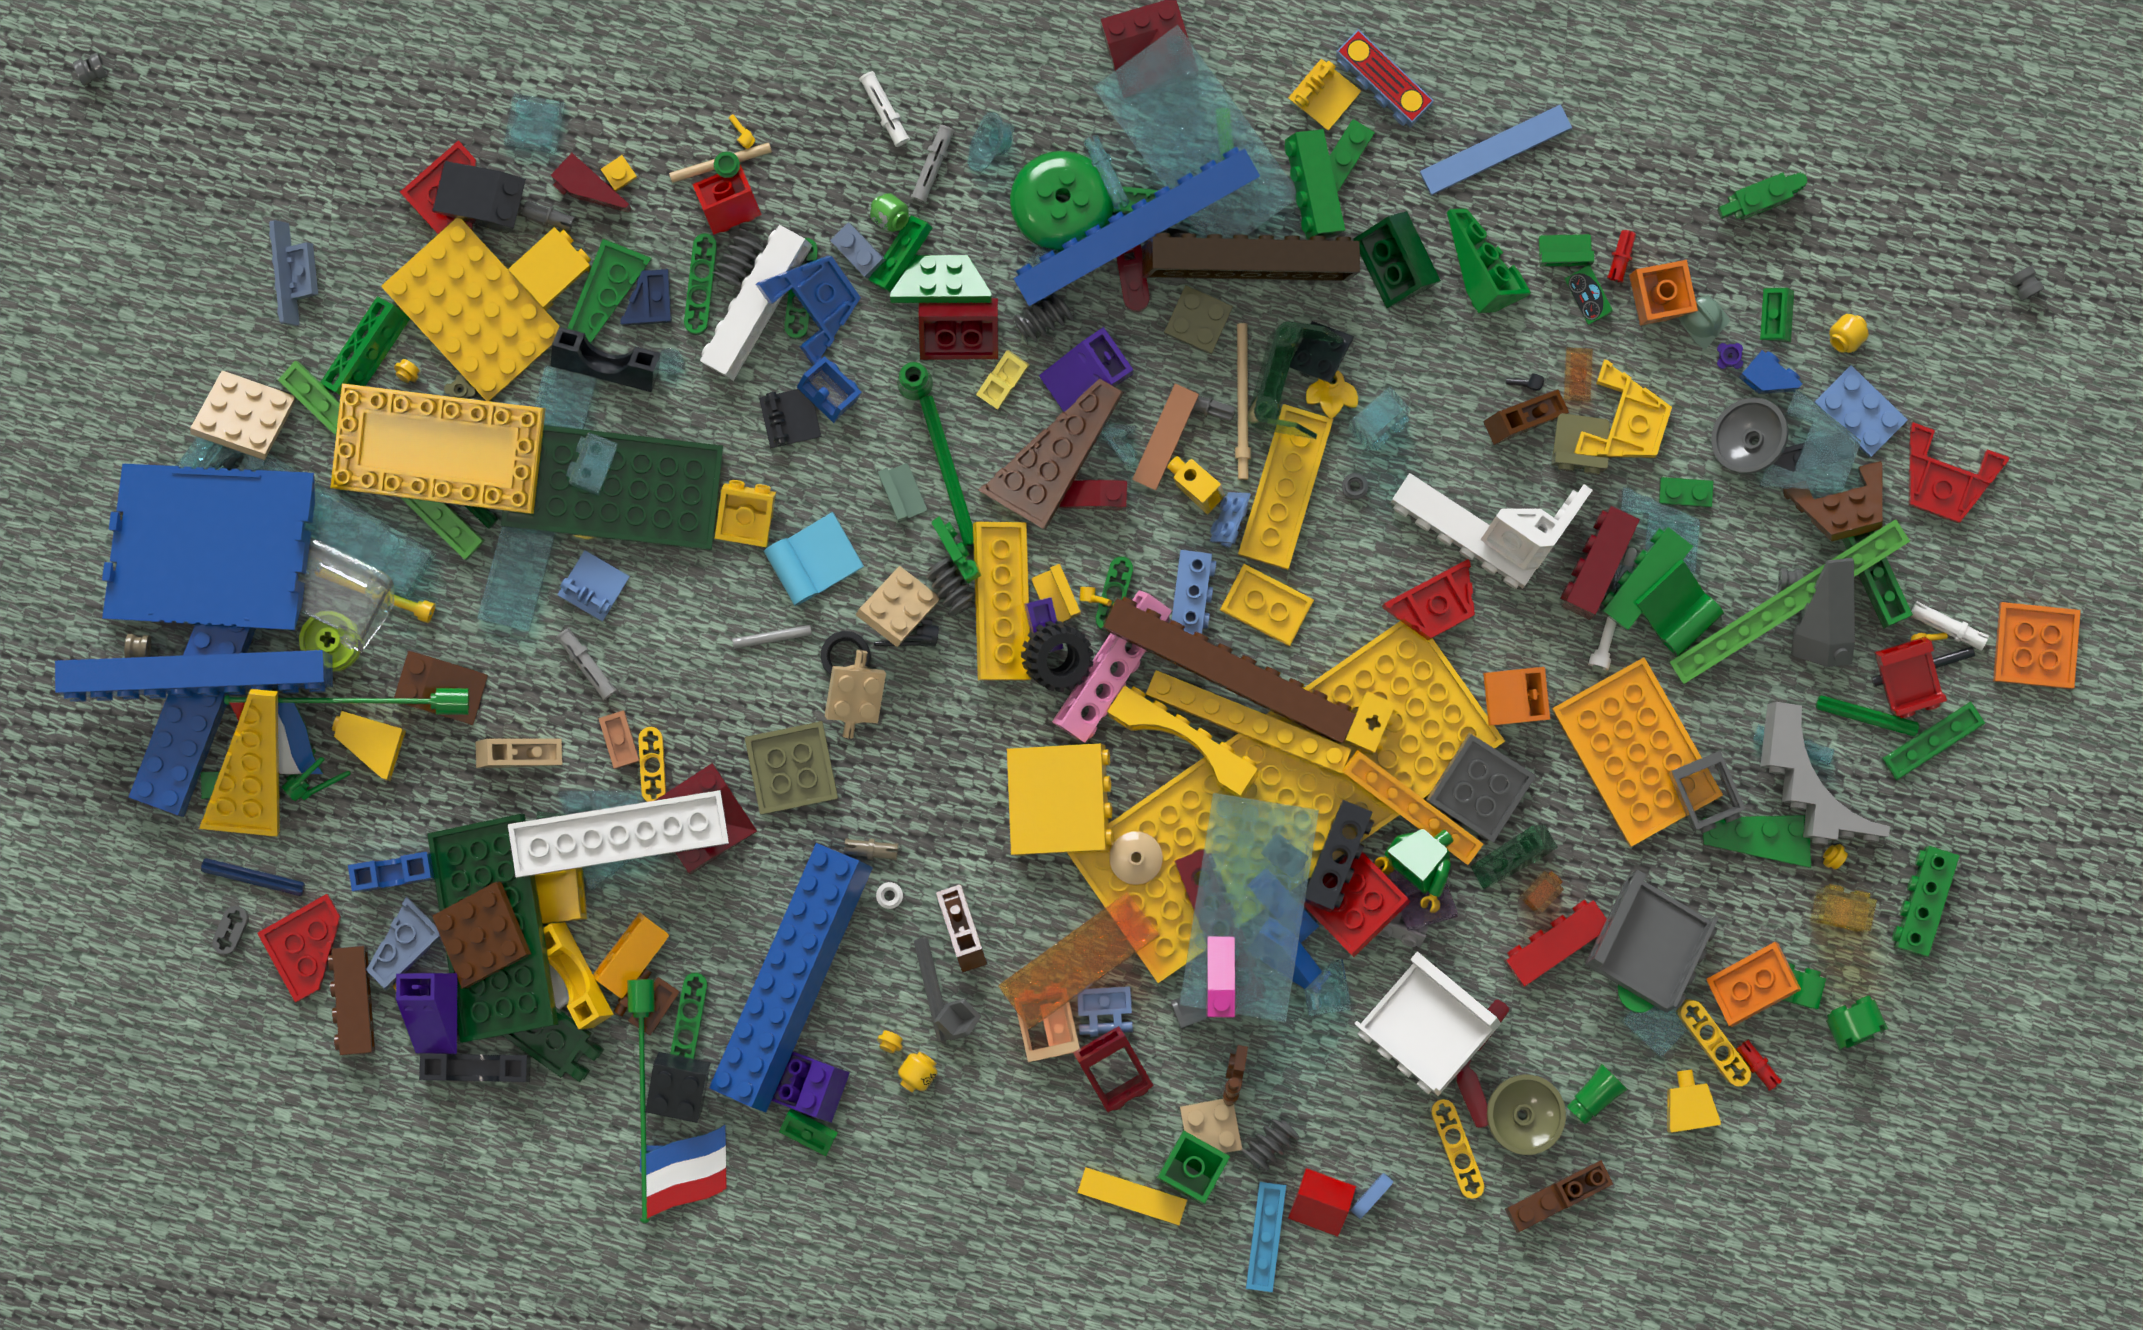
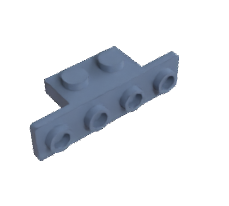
[269,220,318,326]

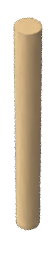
[669,142,772,183]

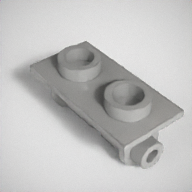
[1378,913,1428,947]

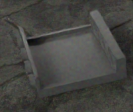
[1585,870,1719,1013]

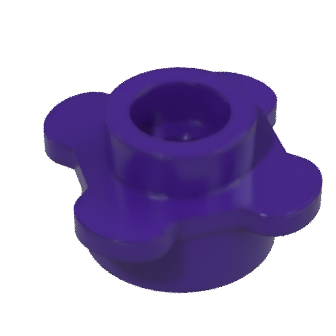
[1717,343,1743,369]

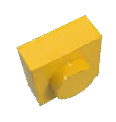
[601,155,637,192]

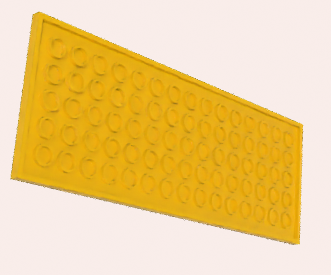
[1067,621,1505,983]

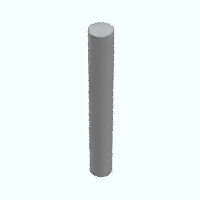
[732,625,812,649]

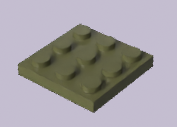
[744,721,838,815]

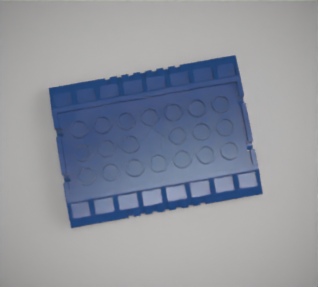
[102,463,315,630]

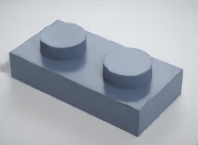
[830,222,885,278]

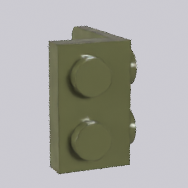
[1551,413,1610,475]

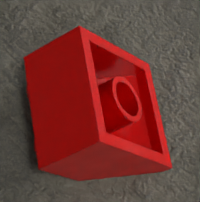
[692,165,762,235]

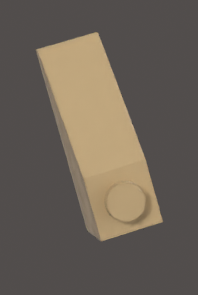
[475,739,562,768]

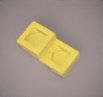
[976,350,1030,409]

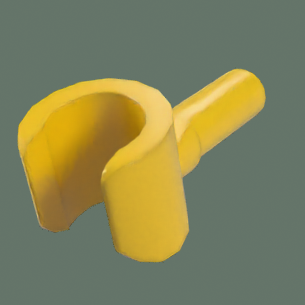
[729,114,755,149]
[1080,587,1112,606]
[1911,633,1948,641]

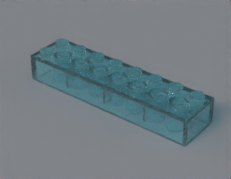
[238,454,436,600]

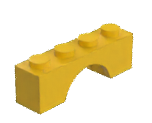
[543,922,614,1029]

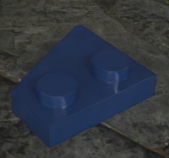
[620,269,672,326]

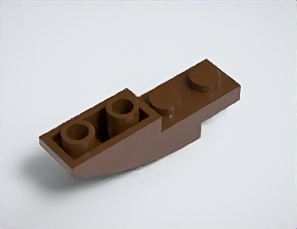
[1505,1160,1613,1233]

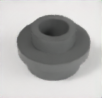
[1342,473,1368,500]

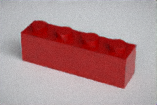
[1504,899,1607,987]

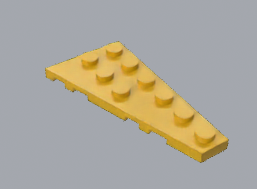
[199,689,280,837]

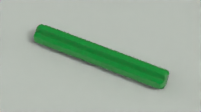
[1816,695,1919,736]

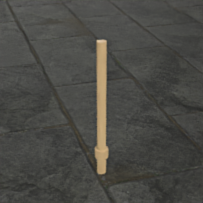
[1235,323,1251,480]

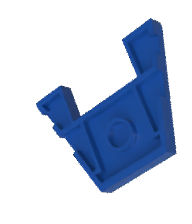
[755,256,861,365]

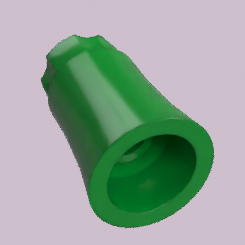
[897,362,933,400]
[1567,1063,1628,1124]

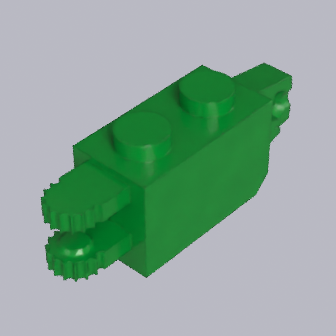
[1717,172,1808,220]

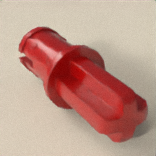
[1607,230,1636,283]

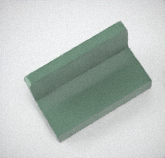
[878,463,927,523]

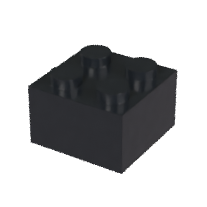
[645,1052,711,1123]

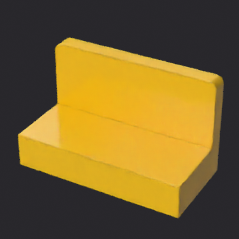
[1032,564,1081,622]

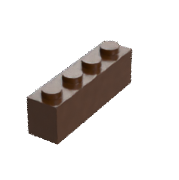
[328,946,375,1055]

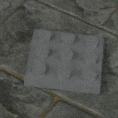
[1426,733,1536,843]

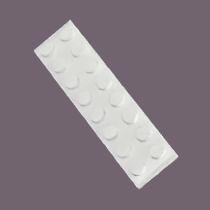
[508,790,729,878]

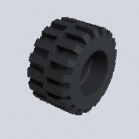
[1021,621,1094,692]

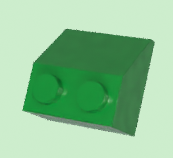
[1156,1130,1230,1205]

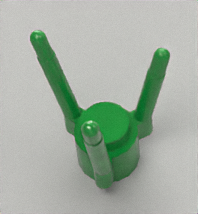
[282,749,351,802]

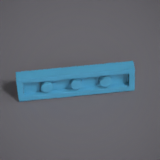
[1246,1182,1286,1292]

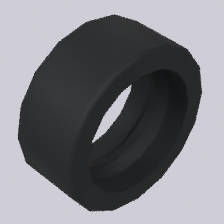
[820,631,871,677]

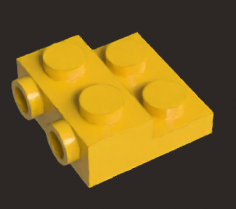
[715,480,776,547]

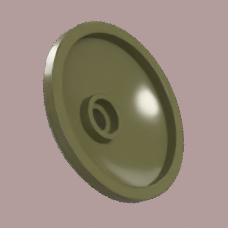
[1487,1074,1566,1155]

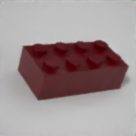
[1560,506,1640,620]

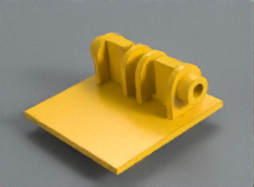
[1288,59,1361,131]

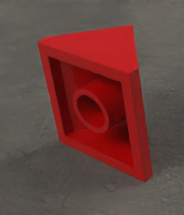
[1288,1168,1356,1237]

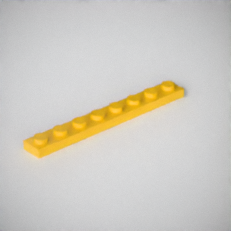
[1146,670,1352,775]

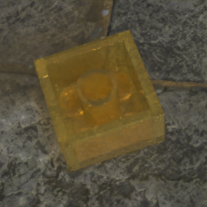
[1810,884,1877,933]

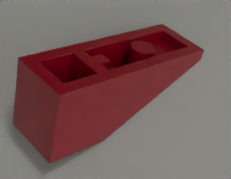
[551,153,632,213]
[1059,480,1127,511]

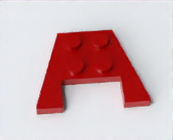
[1909,422,2010,523]

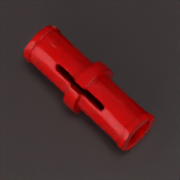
[1735,1039,1782,1091]

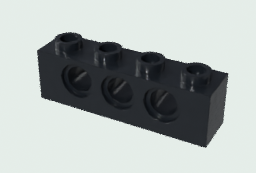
[1301,800,1374,913]

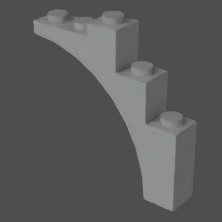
[1760,702,1890,845]

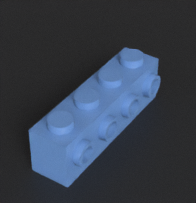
[1172,550,1216,635]

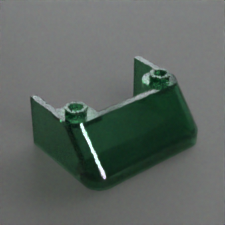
[1248,321,1344,439]

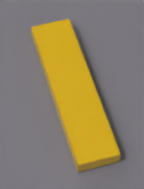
[1077,1167,1187,1225]

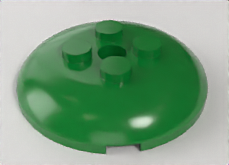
[1010,151,1114,252]

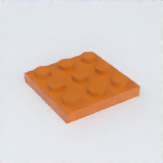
[1993,602,2081,689]

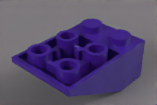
[1039,327,1133,412]
[396,973,457,1054]
[771,1052,850,1123]

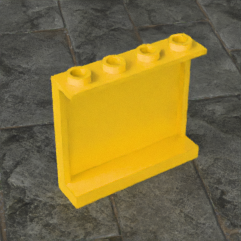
[1007,743,1114,856]

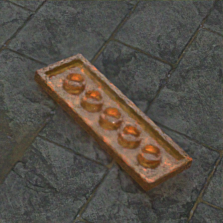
[998,892,1159,1030]

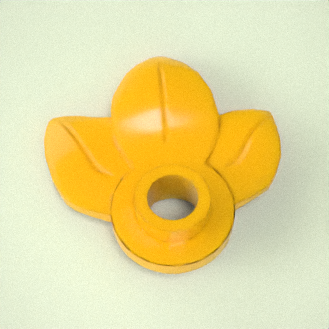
[1306,370,1358,419]

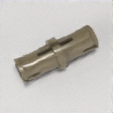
[844,838,898,860]

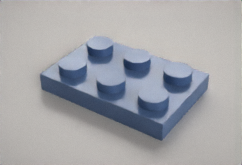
[1814,365,1907,457]

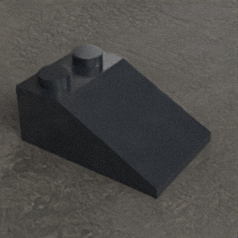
[432,161,526,234]

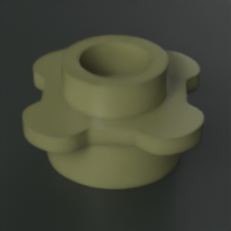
[444,375,476,399]

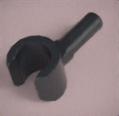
[1506,373,1544,391]

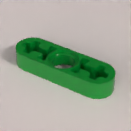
[1096,556,1133,632]

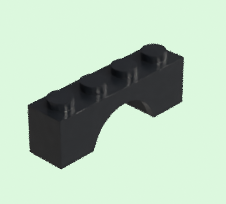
[550,327,661,392]
[419,1053,531,1082]

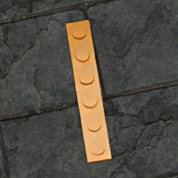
[1342,750,1484,865]

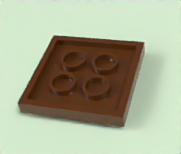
[432,882,531,988]

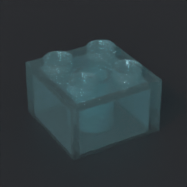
[1348,387,1411,451]

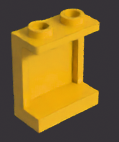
[508,227,591,311]
[535,867,587,924]

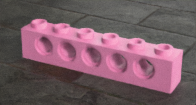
[1052,590,1172,743]

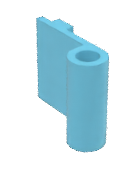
[764,512,864,606]

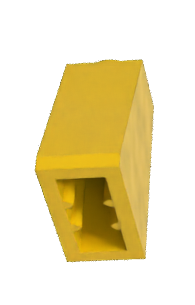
[332,711,406,781]

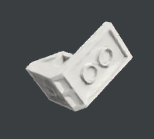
[1480,485,1592,570]

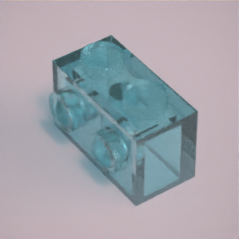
[566,432,618,496]

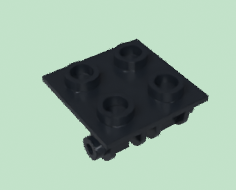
[1288,321,1354,383]
[759,389,822,449]

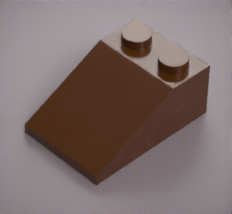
[394,651,488,725]

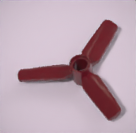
[1456,999,1509,1128]

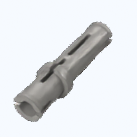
[911,124,955,203]
[556,628,617,701]

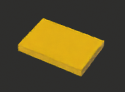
[1220,564,1314,647]

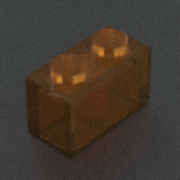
[1518,871,1564,915]

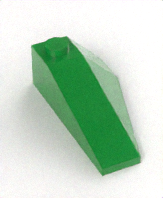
[1447,208,1531,313]

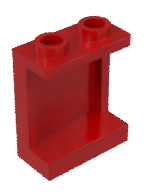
[1874,637,1947,718]

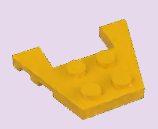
[1574,359,1672,458]

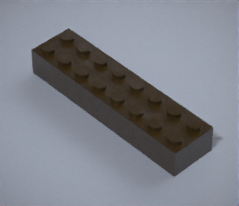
[1142,233,1360,281]

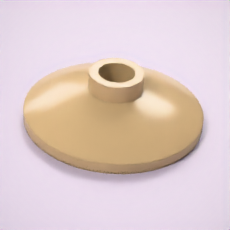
[1110,831,1163,885]

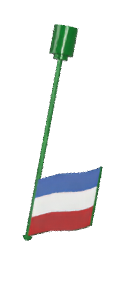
[224,688,469,774]
[627,979,726,1224]

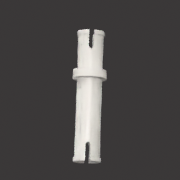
[859,71,910,147]
[1911,601,1989,651]

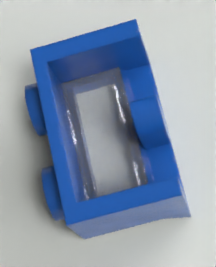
[797,356,862,423]

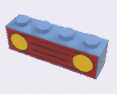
[1335,29,1434,128]

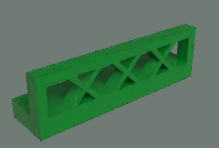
[320,296,410,396]

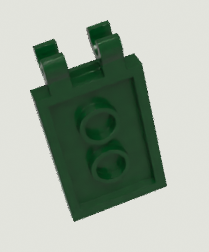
[502,1008,605,1082]

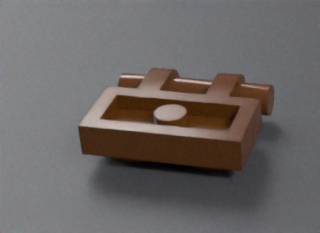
[614,968,680,1036]
[1222,1045,1248,1106]

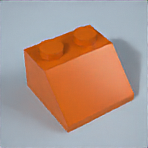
[1629,260,1698,326]

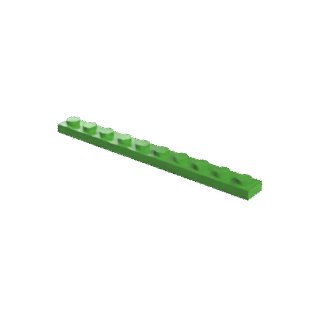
[278,361,485,560]
[1670,519,1910,684]

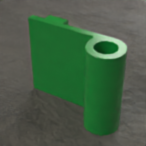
[1635,559,1724,657]

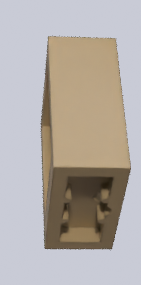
[1014,984,1080,1063]

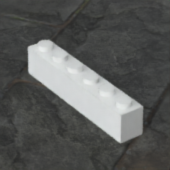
[700,225,812,381]
[1391,473,1536,589]

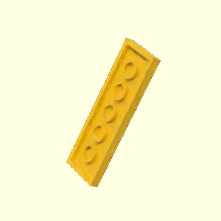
[1238,404,1333,570]
[973,522,1031,681]

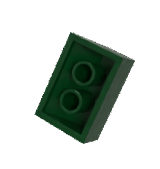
[1353,211,1441,309]

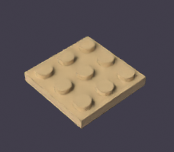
[190,371,296,460]

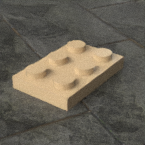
[856,566,941,647]

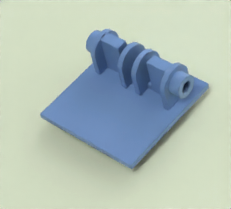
[1210,492,1251,548]
[558,550,630,622]

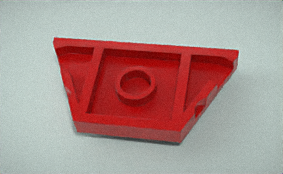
[1382,559,1475,640]

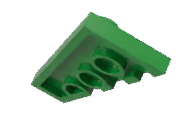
[567,239,652,343]

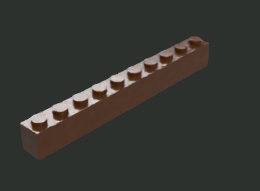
[1101,597,1356,744]

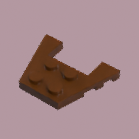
[1782,461,1883,542]

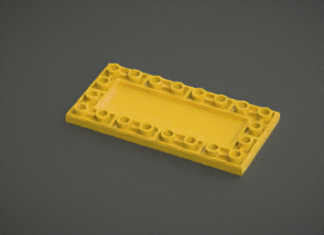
[330,384,546,514]

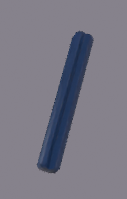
[201,858,305,896]

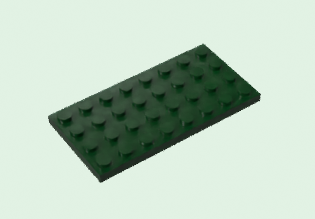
[501,425,723,551]
[427,814,559,1043]

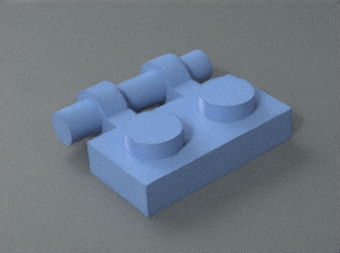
[1077,986,1133,1037]

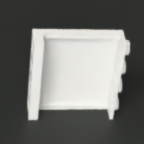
[1355,952,1501,1096]

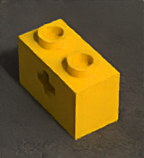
[1344,691,1398,754]

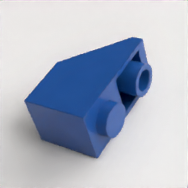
[1738,350,1803,394]

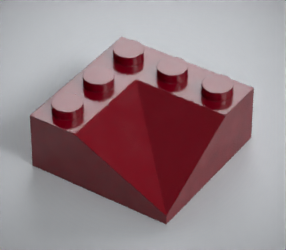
[1100,0,1198,99]
[654,763,757,874]

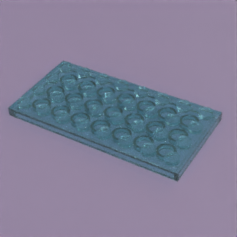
[1093,25,1296,238]
[1179,793,1319,1022]

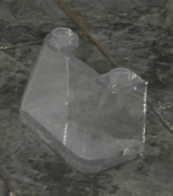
[298,538,394,653]

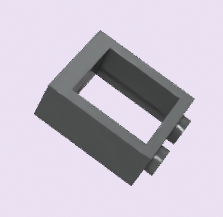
[1668,751,1746,833]

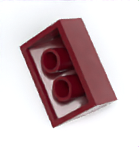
[919,298,998,360]

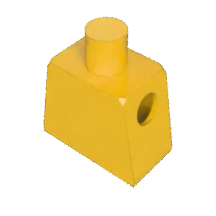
[1167,456,1225,515]
[1667,1069,1721,1133]

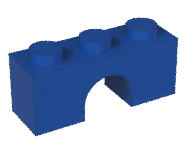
[348,852,434,893]

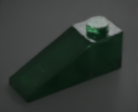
[1470,825,1558,889]

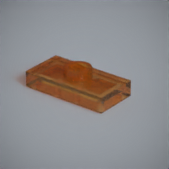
[1563,347,1593,402]

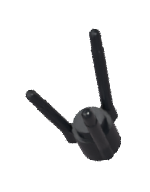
[874,618,939,647]

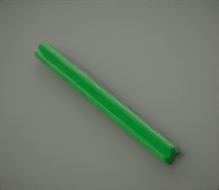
[920,395,974,546]

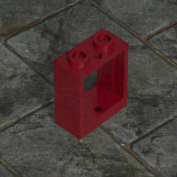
[1073,1026,1154,1113]

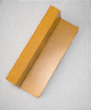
[593,912,669,998]

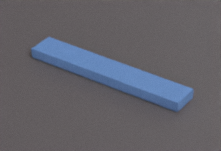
[1420,104,1572,196]

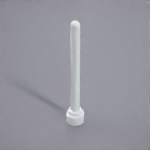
[1588,547,1637,670]

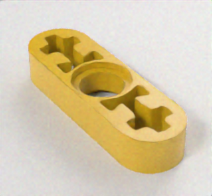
[639,727,666,802]

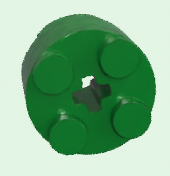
[1826,995,1888,1051]

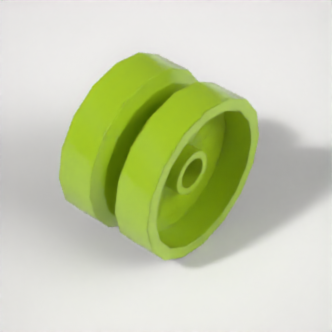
[299,611,362,672]

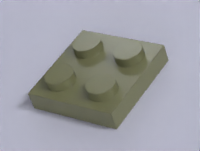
[1164,285,1233,355]

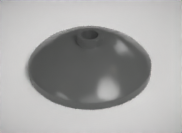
[1711,398,1789,474]

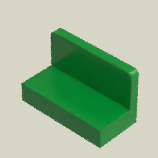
[1539,234,1594,267]

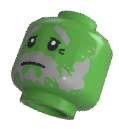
[870,193,909,232]

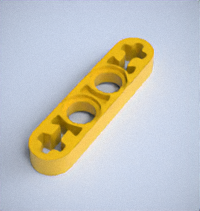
[1677,999,1751,1087]
[1431,1099,1484,1199]

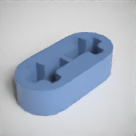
[1350,1173,1394,1219]

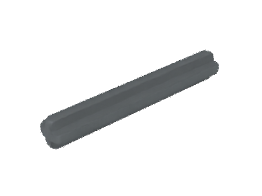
[914,937,949,1042]

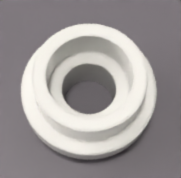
[876,882,903,909]

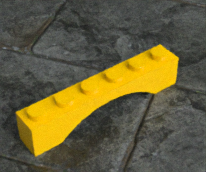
[1107,685,1259,800]

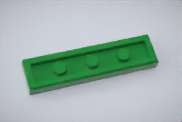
[1882,701,1985,781]

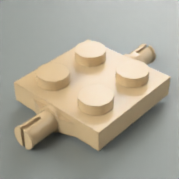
[825,650,886,739]

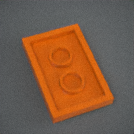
[1706,942,1801,1027]

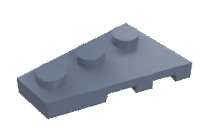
[366,896,441,990]

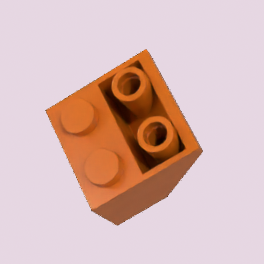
[1483,667,1550,726]

